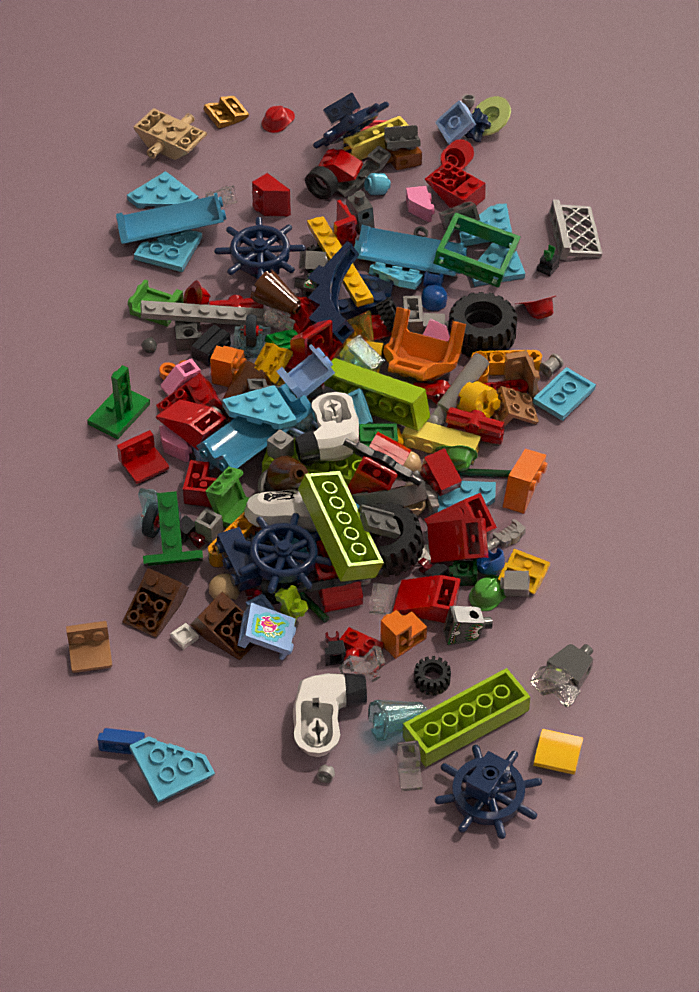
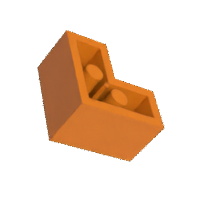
[210,346,247,387]
[380,610,427,659]

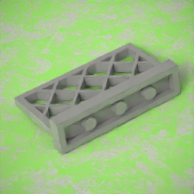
[549,200,602,260]

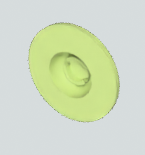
[473,96,511,136]

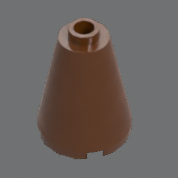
[251,270,301,316]
[222,361,271,399]
[267,456,308,491]

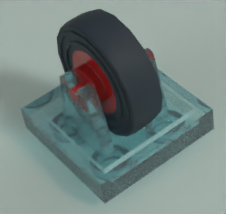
[233,314,271,358]
[138,488,181,538]

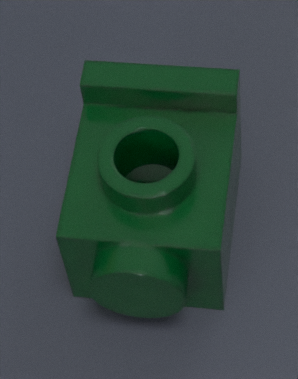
[449,559,477,586]

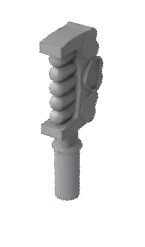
[413,470,439,516]
[487,519,526,550]

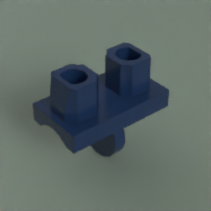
[464,108,491,142]

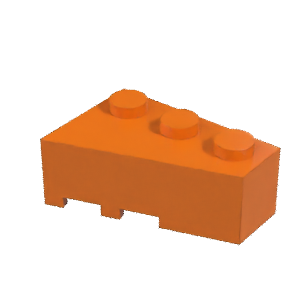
[503,449,548,514]

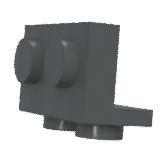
[384,125,421,151]

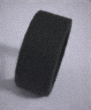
[305,166,338,200]

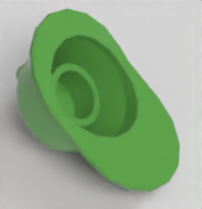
[435,445,478,471]
[469,575,507,611]

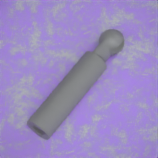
[427,353,490,426]

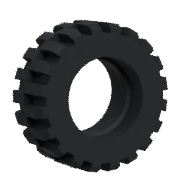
[448,292,518,357]
[360,502,424,578]

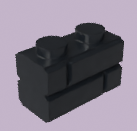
[191,325,231,366]

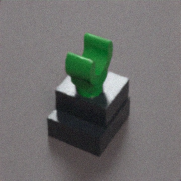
[537,244,559,277]

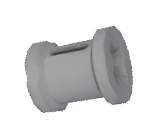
[540,353,563,377]

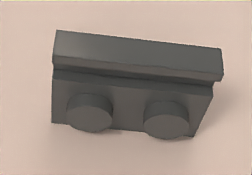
[358,504,401,539]

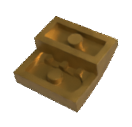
[203,96,249,128]

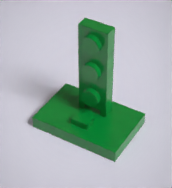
[87,365,150,440]
[143,491,203,566]

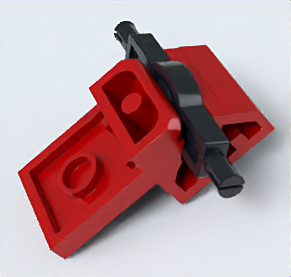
[343,432,423,495]
[296,540,383,613]

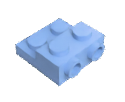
[435,100,476,145]

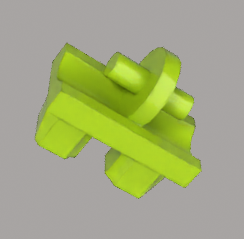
[275,585,308,623]

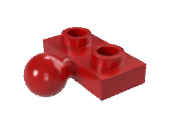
[339,627,384,665]

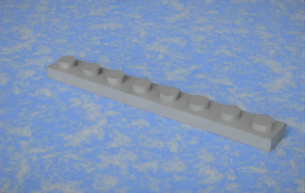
[140,300,284,328]

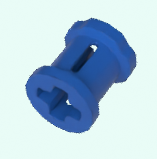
[423,271,444,287]

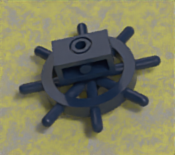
[313,92,389,149]
[214,217,306,279]
[234,513,333,593]
[435,744,542,839]

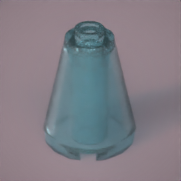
[368,699,428,741]

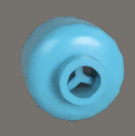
[364,173,391,195]

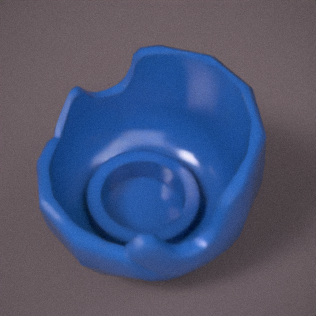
[421,285,448,311]
[477,548,505,575]

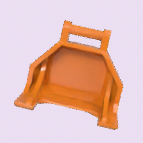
[383,307,466,381]

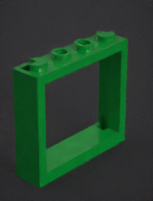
[433,212,521,288]

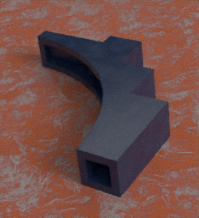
[308,242,359,344]

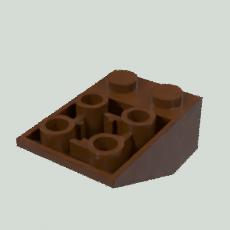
[122,568,189,638]
[190,591,255,660]

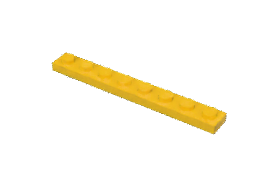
[307,216,374,307]

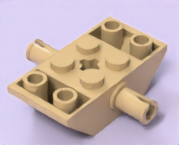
[134,108,207,160]

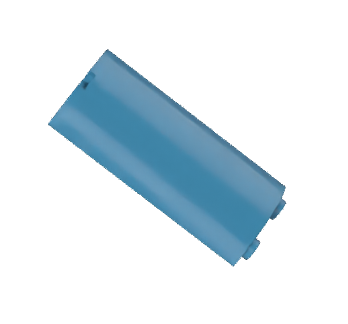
[116,193,227,244]
[354,225,467,276]
[196,383,313,472]

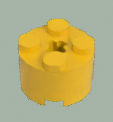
[457,381,501,418]

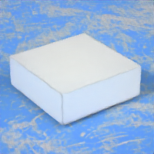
[170,623,199,650]

